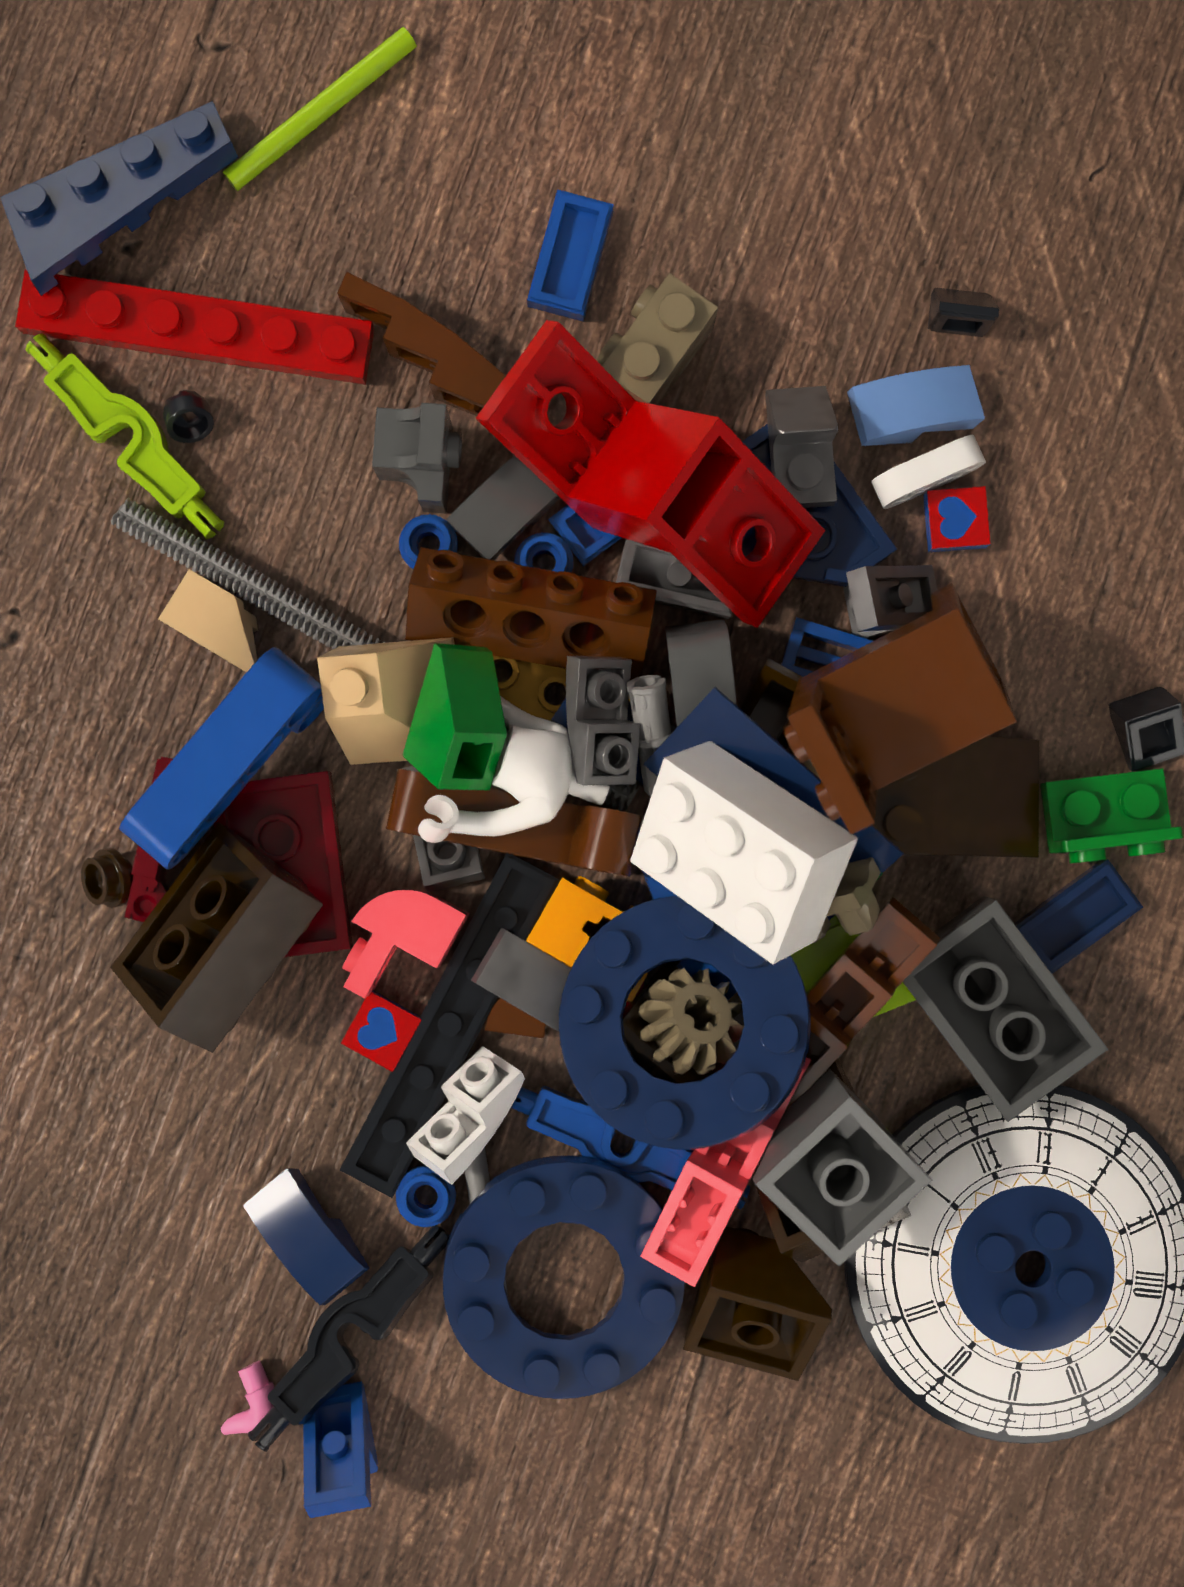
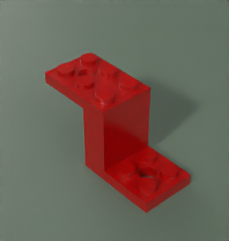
[475,320,826,628]

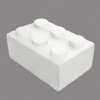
[630,741,858,964]

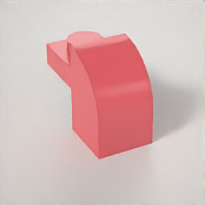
[342,889,470,998]

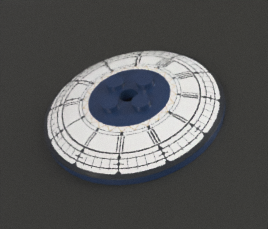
[844,1085,1184,1444]

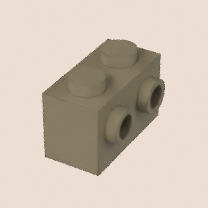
[597,273,718,405]

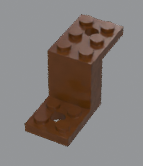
[784,583,1017,835]

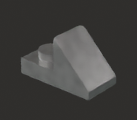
[765,386,838,508]
[843,565,937,638]

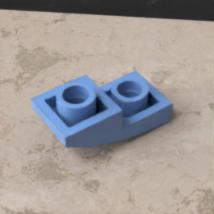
[847,365,985,446]

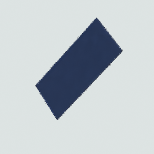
[643,687,904,921]

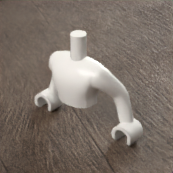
[418,696,610,843]

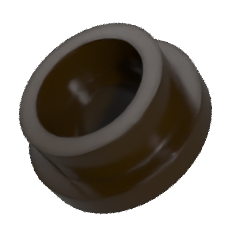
[81,848,134,908]

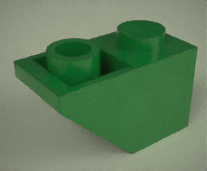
[402,643,507,790]

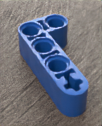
[119,647,324,870]

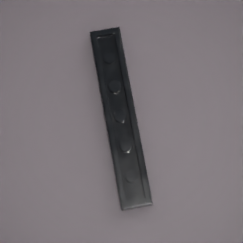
[340,854,560,1198]

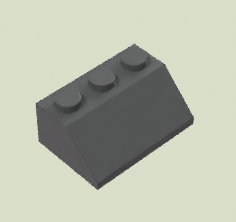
[903,896,1109,1122]

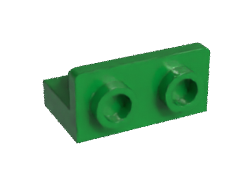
[1040,768,1183,863]

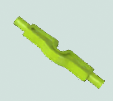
[25,333,225,540]

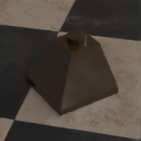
[683,1226,832,1381]

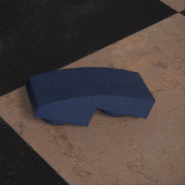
[243,1168,370,1305]

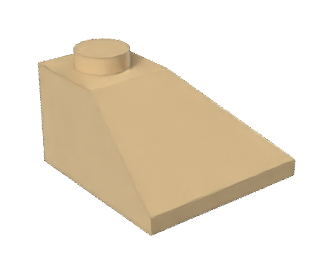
[317,637,455,765]

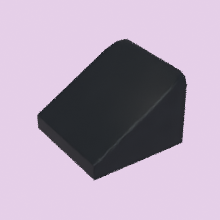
[928,288,999,337]
[1109,687,1184,772]

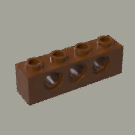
[405,547,657,680]

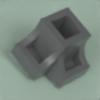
[372,403,462,514]

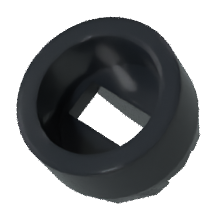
[163,390,214,443]

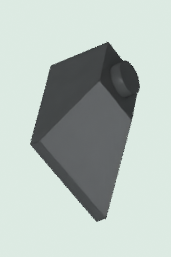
[753,1069,932,1266]

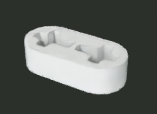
[871,435,986,509]

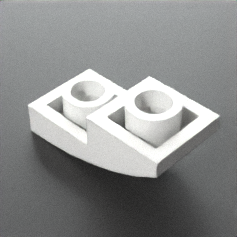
[406,1046,525,1185]

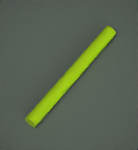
[222,27,417,192]

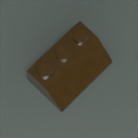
[110,822,323,1053]

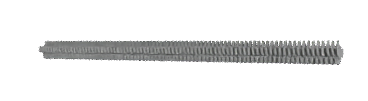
[111,498,639,812]

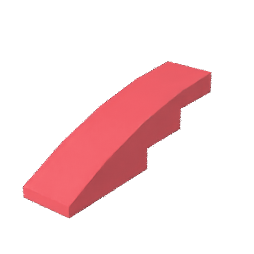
[640,1058,811,1287]

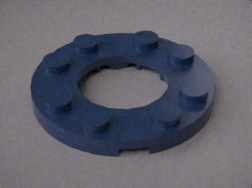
[559,896,811,1150]
[443,1155,685,1399]

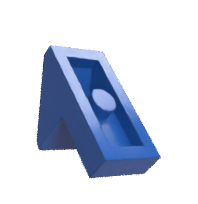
[303,1381,378,1518]

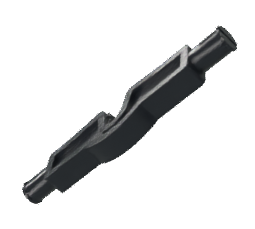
[248,1225,450,1452]

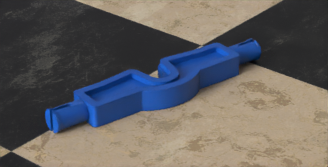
[511,1086,750,1210]

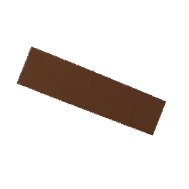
[337,272,506,416]
[787,897,940,1108]

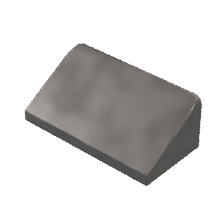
[616,539,732,619]

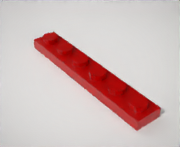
[15,269,375,385]

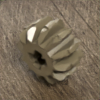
[637,968,744,1075]

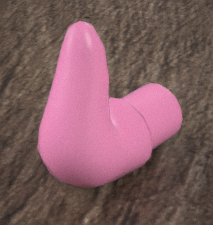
[221,1360,274,1435]

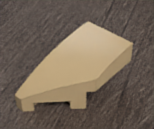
[158,569,258,673]

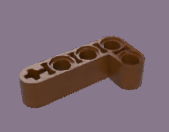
[386,769,642,877]

